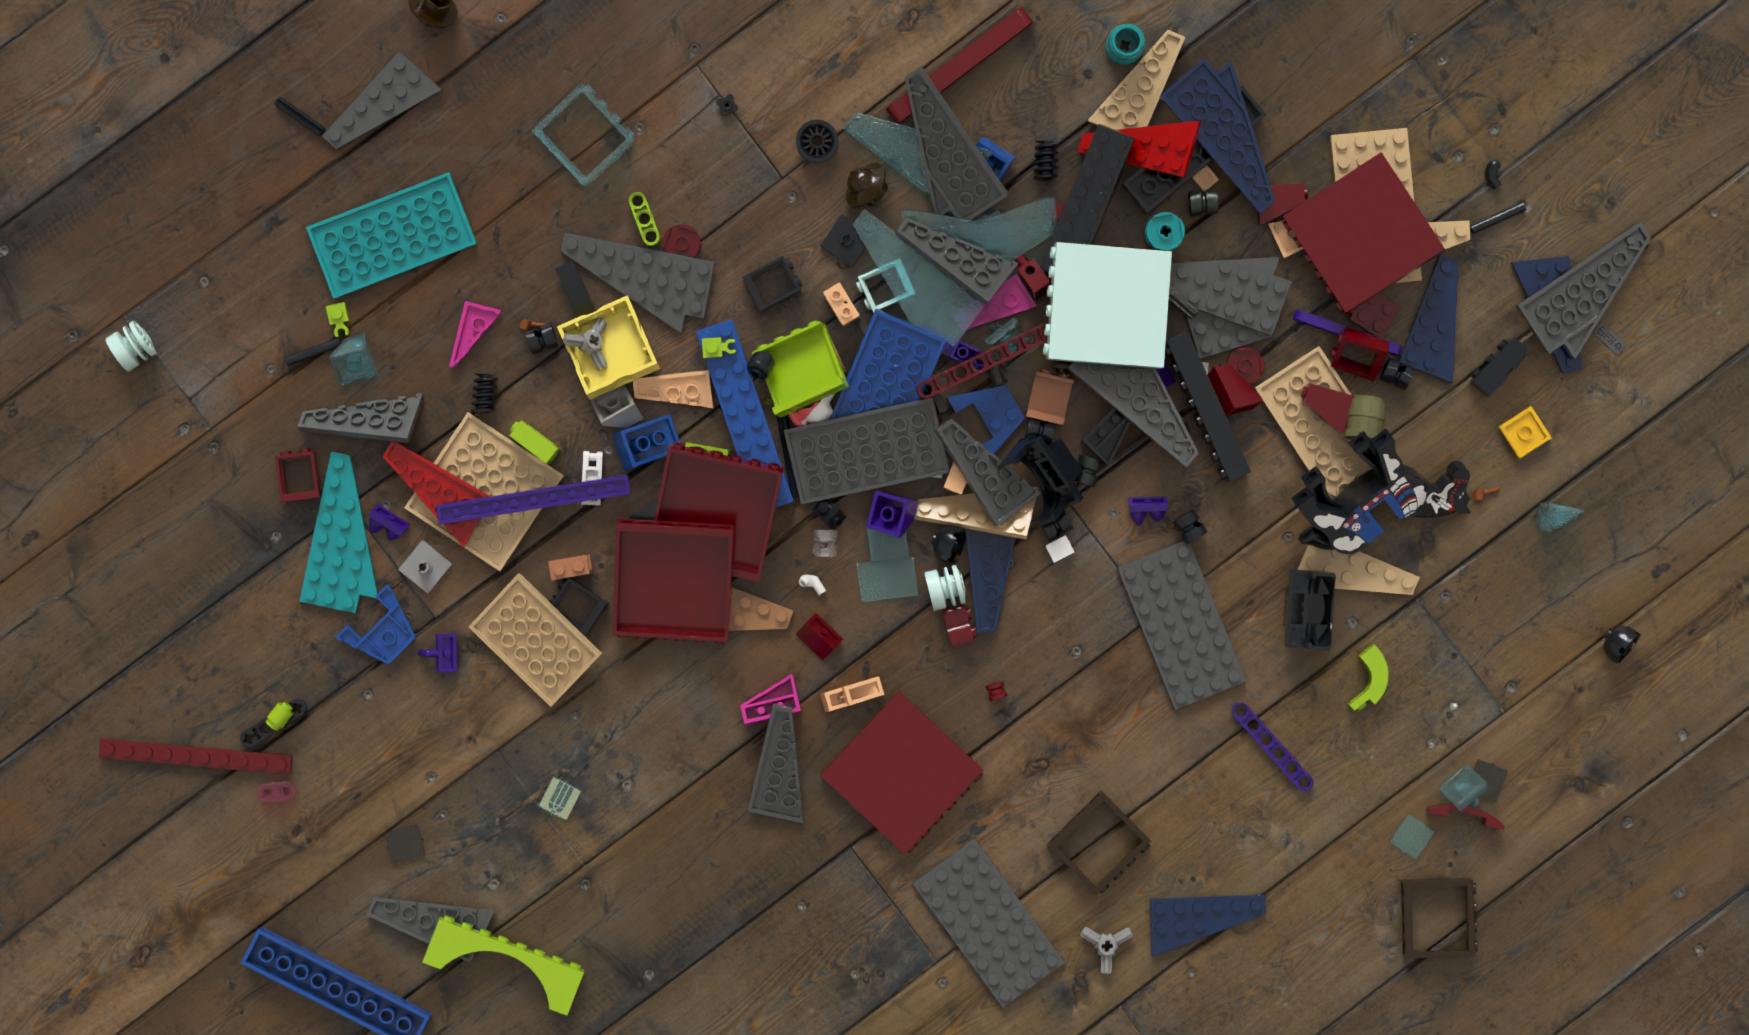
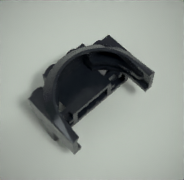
[999,434,1084,526]
[1283,569,1336,651]

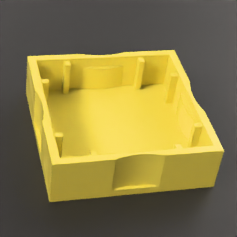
[557,296,660,400]

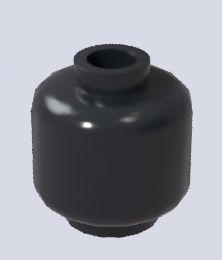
[747,351,775,379]

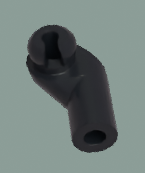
[1485,160,1502,189]

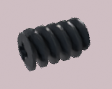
[1033,141,1059,181]
[471,373,498,413]

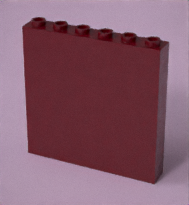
[1282,152,1445,314]
[654,442,784,582]
[613,518,734,644]
[820,691,983,854]

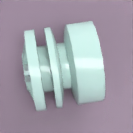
[106,320,156,372]
[924,565,966,611]

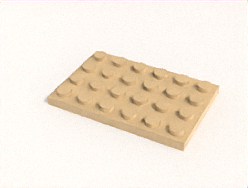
[469,573,602,707]

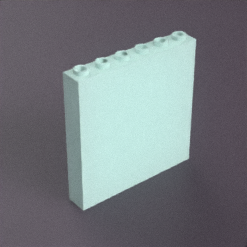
[1043,242,1172,369]

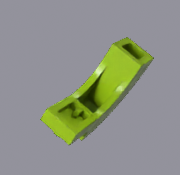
[1347,644,1389,711]

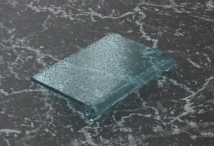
[856,556,918,602]

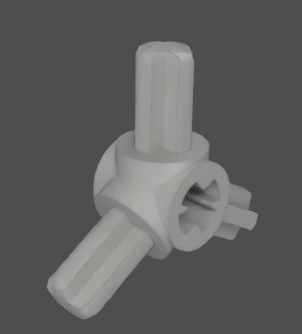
[563,318,607,370]
[1080,927,1133,974]

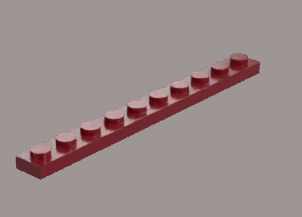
[99,738,293,775]

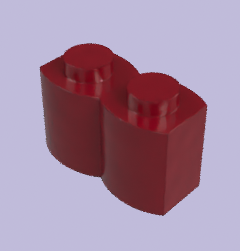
[942,605,977,648]

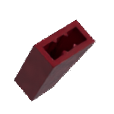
[1257,183,1308,226]
[1208,364,1263,416]
[1301,383,1354,433]

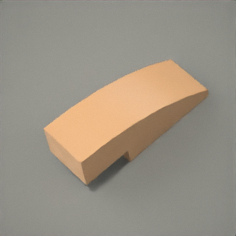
[820,676,884,712]

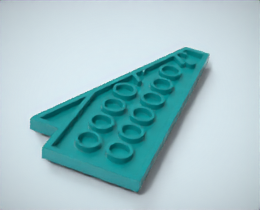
[299,451,378,613]

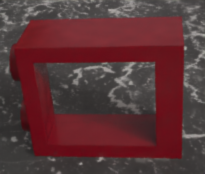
[1329,326,1390,382]
[275,448,322,502]

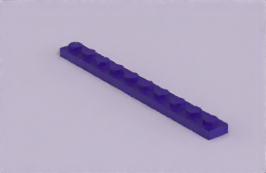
[436,475,631,524]

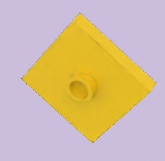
[1498,406,1552,459]

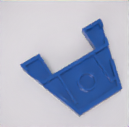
[947,385,1025,454]
[335,584,417,664]

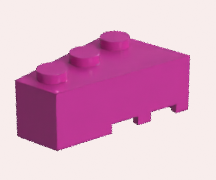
[740,674,802,726]

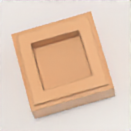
[1192,165,1219,192]

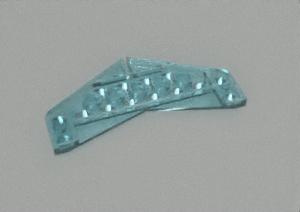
[901,196,1057,262]

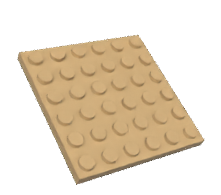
[404,412,564,571]

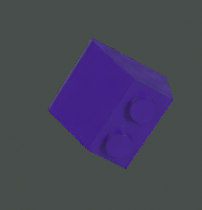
[866,490,919,538]

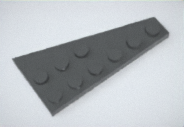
[322,51,442,150]
[895,218,1018,305]
[297,393,424,443]
[934,419,1041,526]
[747,703,803,823]
[366,897,495,963]

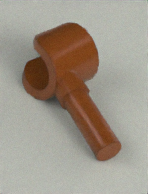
[519,319,546,331]
[1473,487,1500,500]

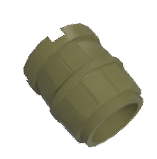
[1344,395,1386,440]

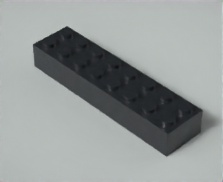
[1121,86,1266,215]
[1040,124,1137,271]
[1165,331,1251,482]

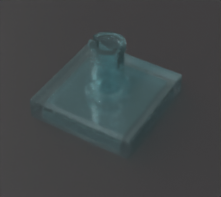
[984,317,1030,364]
[866,524,909,562]
[1438,764,1490,812]

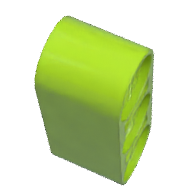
[629,192,661,247]

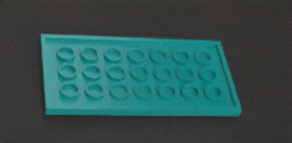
[306,172,477,299]

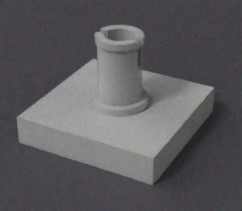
[398,540,453,594]

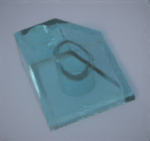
[329,333,378,385]
[1535,503,1585,532]

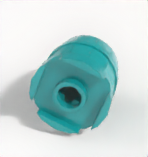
[1105,24,1145,65]
[1145,212,1185,251]

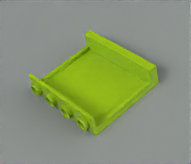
[752,321,849,418]

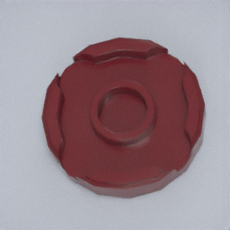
[662,224,701,258]
[1226,347,1265,384]

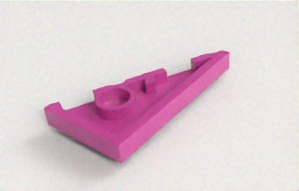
[449,301,502,368]

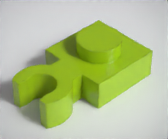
[326,302,350,338]
[702,337,736,358]

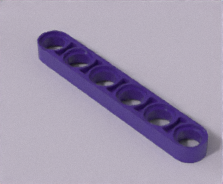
[1293,310,1402,356]
[1231,702,1313,791]

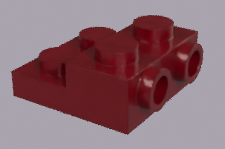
[1348,293,1401,339]

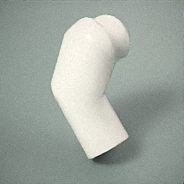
[799,574,826,596]

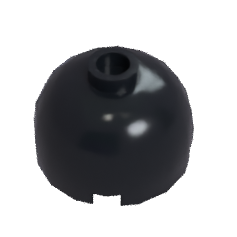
[931,525,966,565]
[1603,625,1641,664]

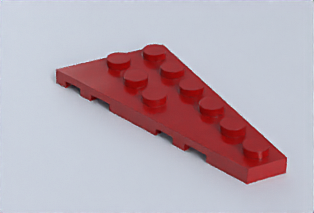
[1077,121,1201,178]
[383,441,490,548]

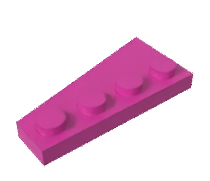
[952,274,1037,331]

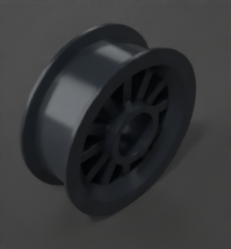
[796,120,838,163]

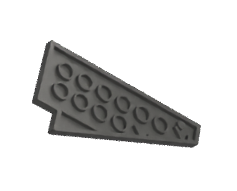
[1516,222,1651,359]
[561,233,715,332]

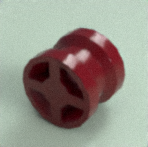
[985,681,1008,701]

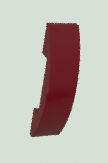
[1426,803,1505,830]

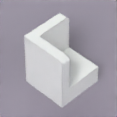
[1046,535,1074,563]

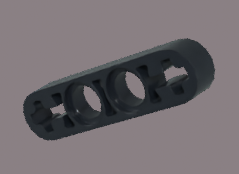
[240,699,307,747]

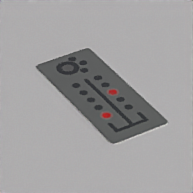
[1593,322,1626,355]

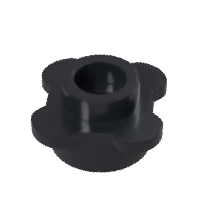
[716,94,738,116]

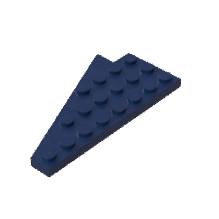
[1159,58,1275,214]

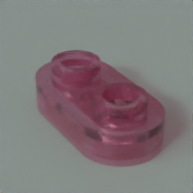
[257,781,296,802]

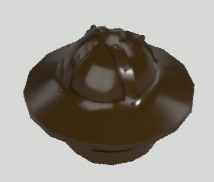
[408,0,458,28]
[846,163,888,208]

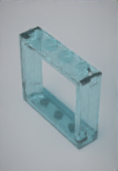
[532,84,636,188]

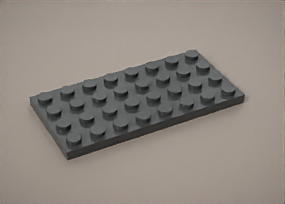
[784,397,950,504]
[1117,541,1246,710]
[912,838,1065,1007]

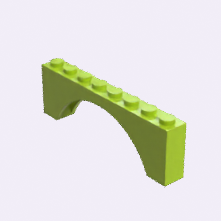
[422,915,584,1016]

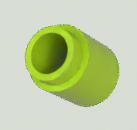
[266,702,294,731]

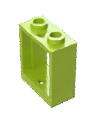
[509,420,561,465]

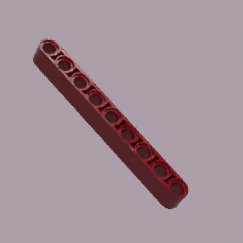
[886,7,1033,125]
[916,321,1048,399]

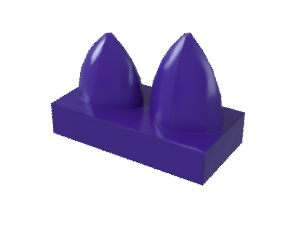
[1128,497,1168,526]
[368,504,410,541]

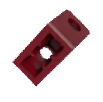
[1015,254,1051,300]

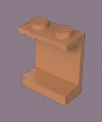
[1025,369,1074,426]
[548,554,593,580]

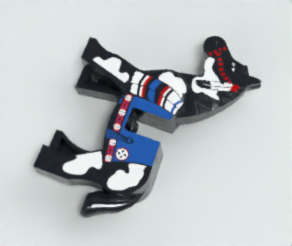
[1291,429,1471,554]

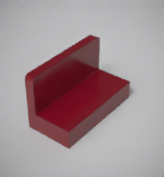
[796,613,843,660]

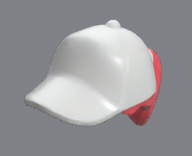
[788,393,836,427]

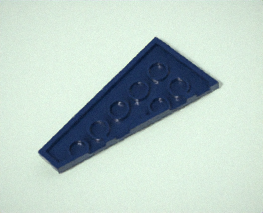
[1399,255,1458,383]
[1511,256,1582,373]
[965,529,1016,633]
[1149,894,1266,957]

